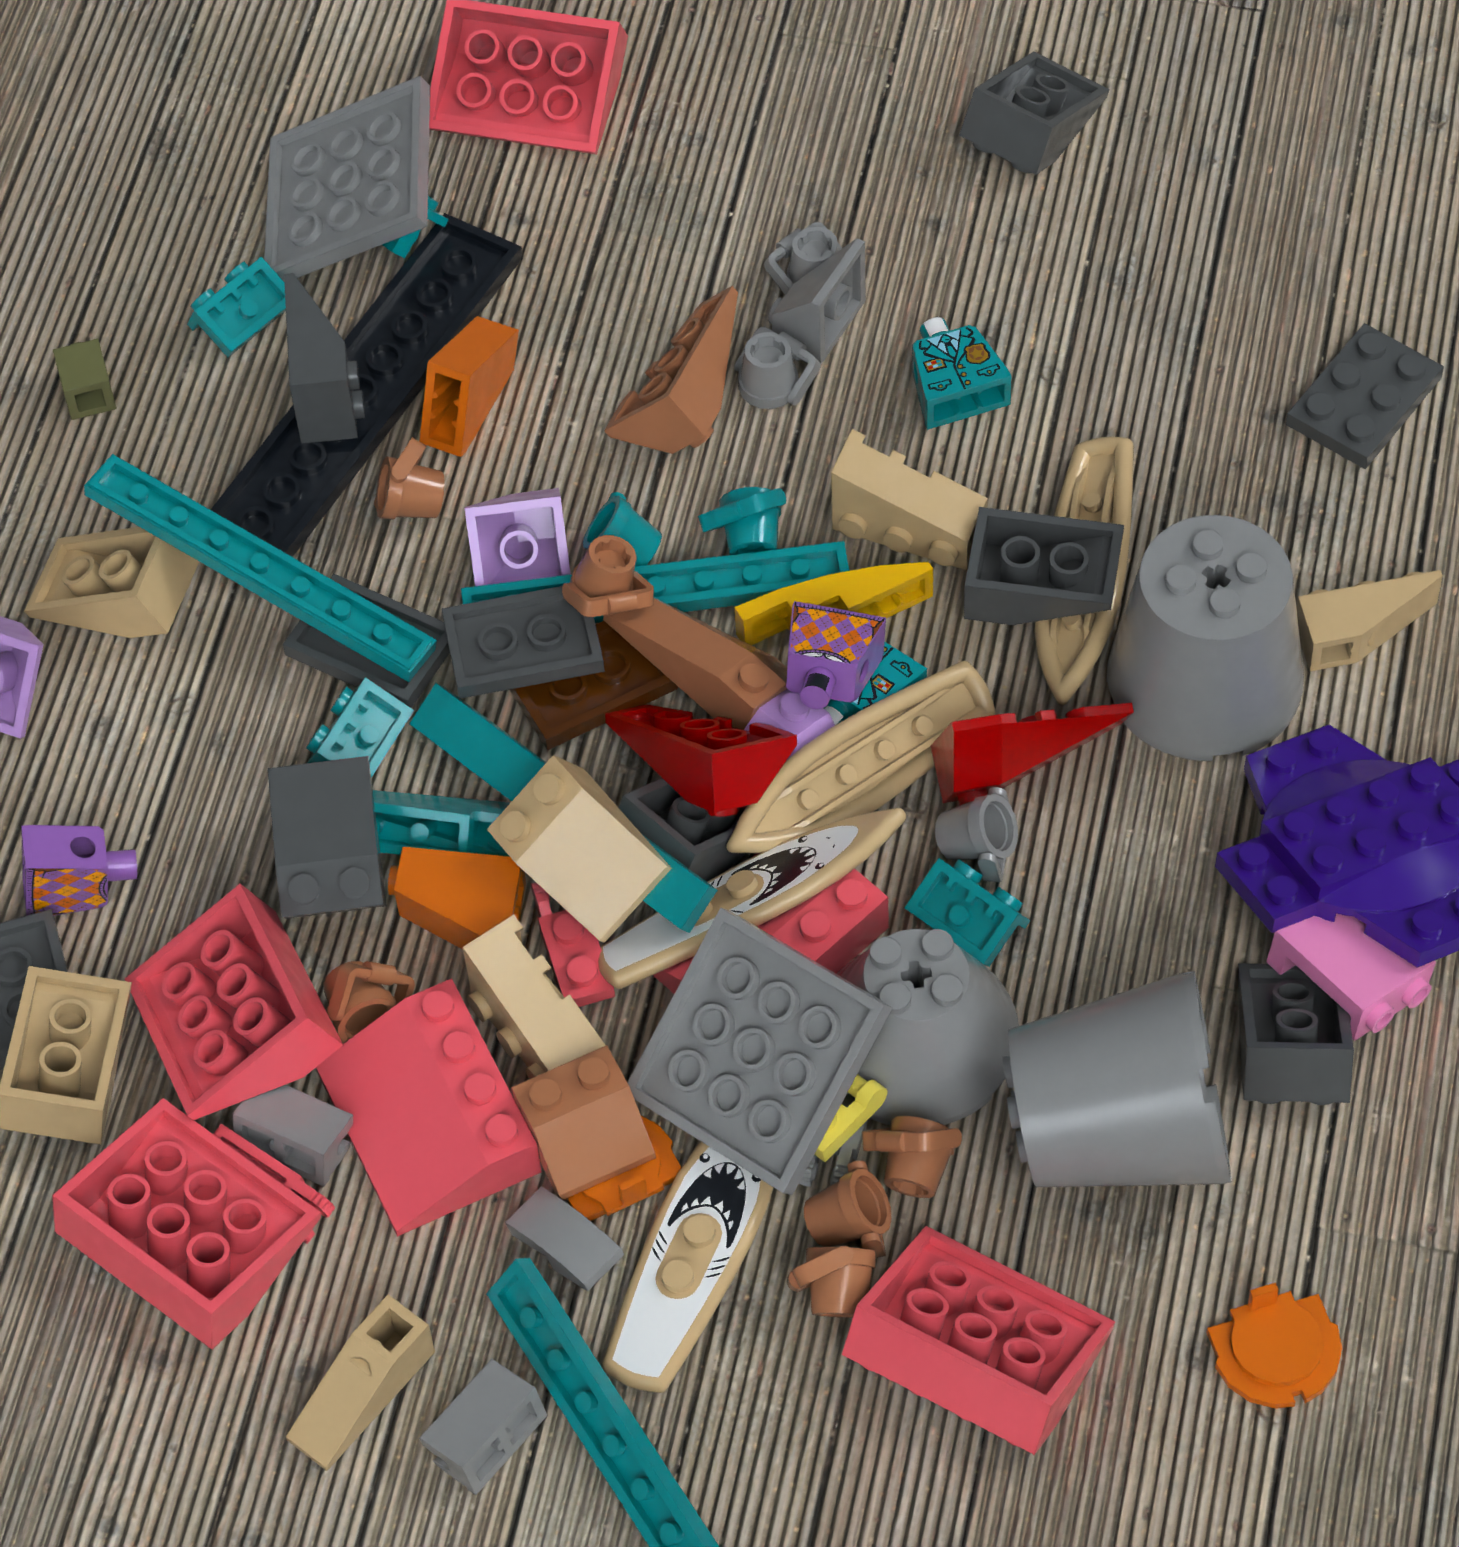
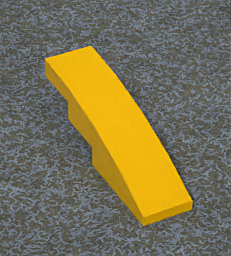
[734,562,933,645]

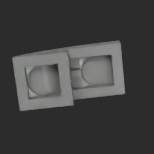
[505,1186,624,1291]

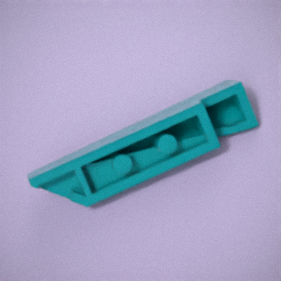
[373,790,511,857]

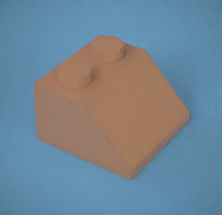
[511,1045,656,1200]

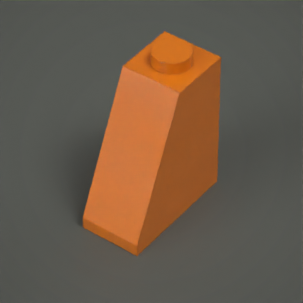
[419,316,519,457]
[388,847,526,950]

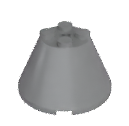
[837,929,1019,1125]

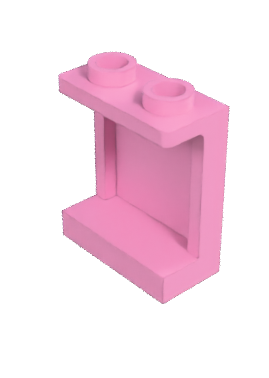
[1266,914,1436,1041]

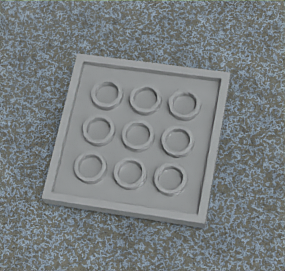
[264,76,430,282]
[627,908,893,1195]

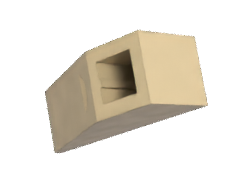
[1296,570,1443,671]
[286,1294,435,1471]

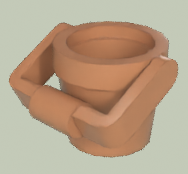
[374,437,445,520]
[562,535,654,617]
[323,961,415,1043]
[862,1116,962,1198]
[804,1161,892,1258]
[787,1246,876,1318]

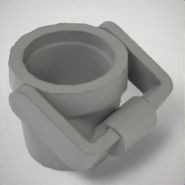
[764,222,842,295]
[734,327,821,409]
[935,787,1018,882]

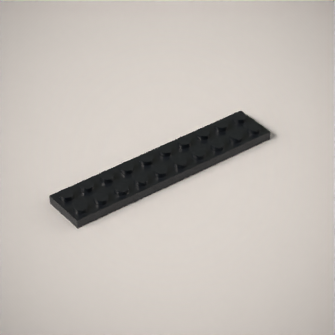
[210,213,523,557]

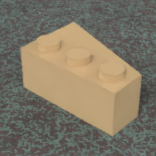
[831,429,988,570]
[463,914,606,1079]

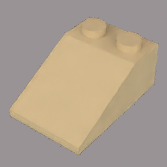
[24,527,199,638]
[487,755,672,943]
[0,966,132,1145]

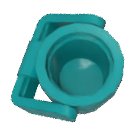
[698,487,787,555]
[583,492,662,567]

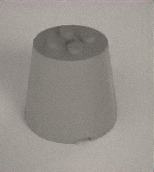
[1106,515,1304,761]
[1003,971,1232,1187]

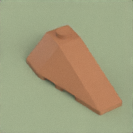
[604,286,738,454]
[603,598,787,730]

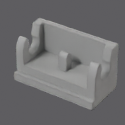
[232,1085,353,1187]
[419,1359,548,1495]

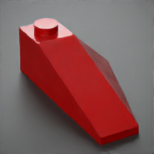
[930,703,1134,806]
[605,704,797,817]

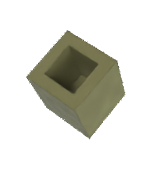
[53,338,117,420]

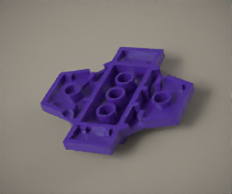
[1215,725,1459,967]

